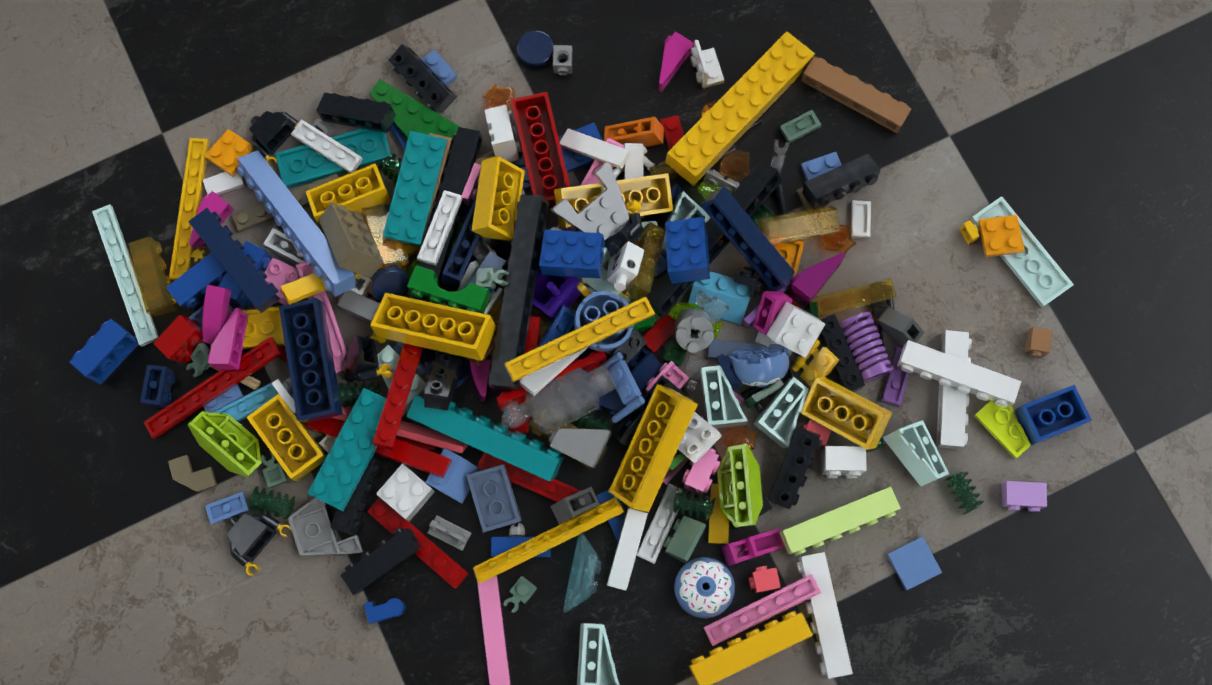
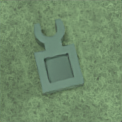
[475,268,509,289]
[186,343,210,377]
[261,452,289,489]
[503,576,538,613]

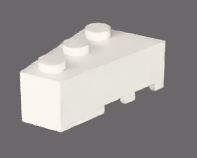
[485,105,522,162]

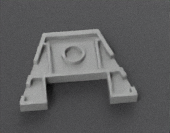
[551,162,630,240]
[288,498,364,556]

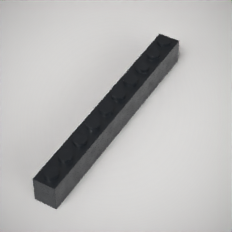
[407,127,483,303]
[641,161,782,318]
[488,195,549,391]

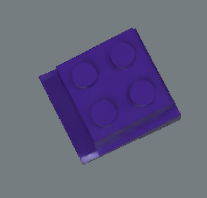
[532,256,580,320]

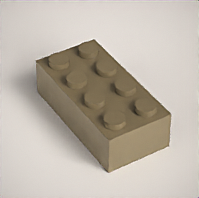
[319,203,384,279]

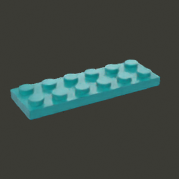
[275,128,393,188]
[383,131,447,247]
[307,388,387,512]

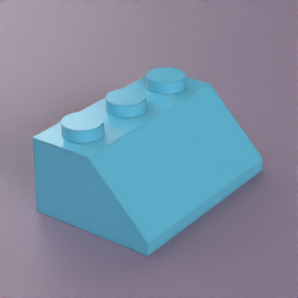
[687,271,752,326]

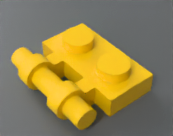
[791,339,839,387]

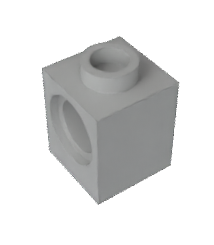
[553,45,573,75]

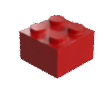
[153,315,207,363]

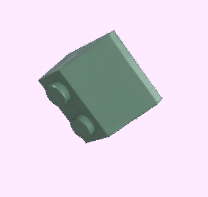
[664,516,706,564]

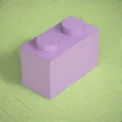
[1001,481,1047,512]

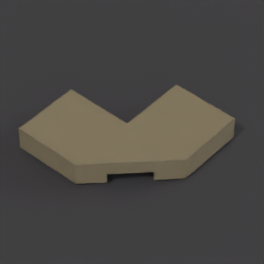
[168,455,217,492]

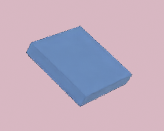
[887,537,942,590]

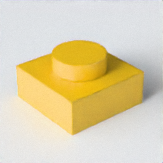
[959,220,979,245]

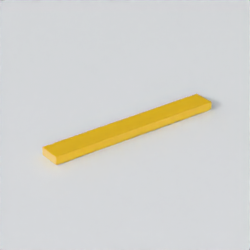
[169,138,210,281]
[280,241,421,305]
[504,297,655,383]
[473,497,624,584]

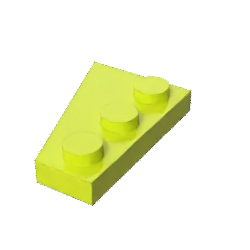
[974,400,1031,459]

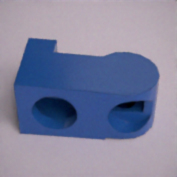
[364,598,405,624]

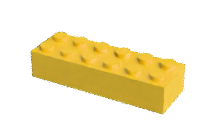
[554,173,673,228]
[370,293,497,361]
[609,384,698,512]
[689,611,813,685]

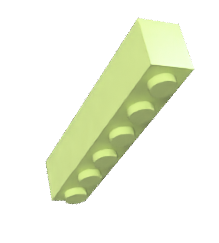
[779,487,901,556]

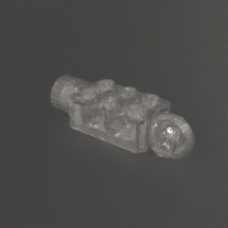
[501,365,616,435]

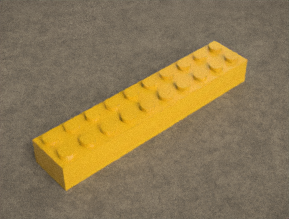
[665,31,815,186]

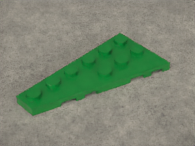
[370,79,460,179]

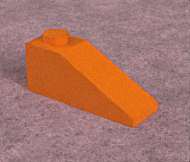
[604,117,664,147]

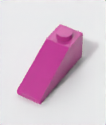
[659,31,693,92]
[189,191,234,250]
[208,308,248,370]

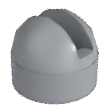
[509,523,525,537]

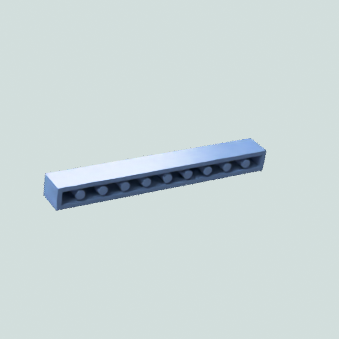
[237,150,355,297]

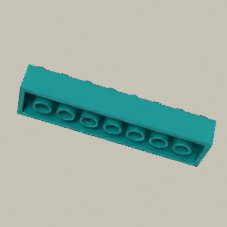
[406,394,565,481]

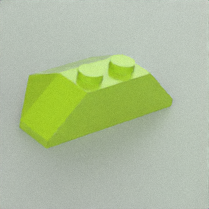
[188,411,262,477]
[717,444,763,527]

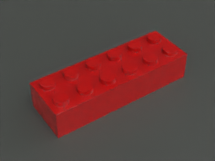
[511,92,570,208]

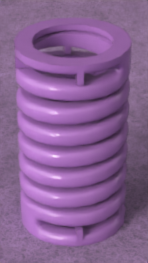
[839,312,894,383]

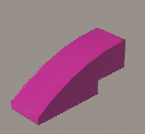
[203,285,232,344]
[468,358,490,402]
[721,528,785,566]

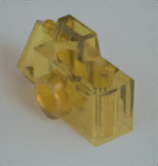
[649,161,677,179]

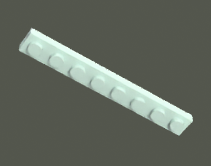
[92,205,159,347]

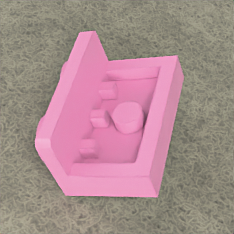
[462,163,481,207]
[645,361,690,392]

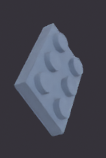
[466,464,522,532]

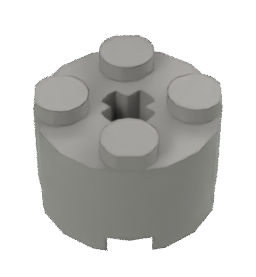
[674,308,714,353]

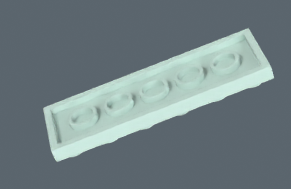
[971,196,1074,308]

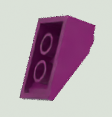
[788,252,846,308]

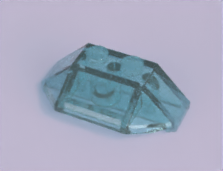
[563,533,602,613]

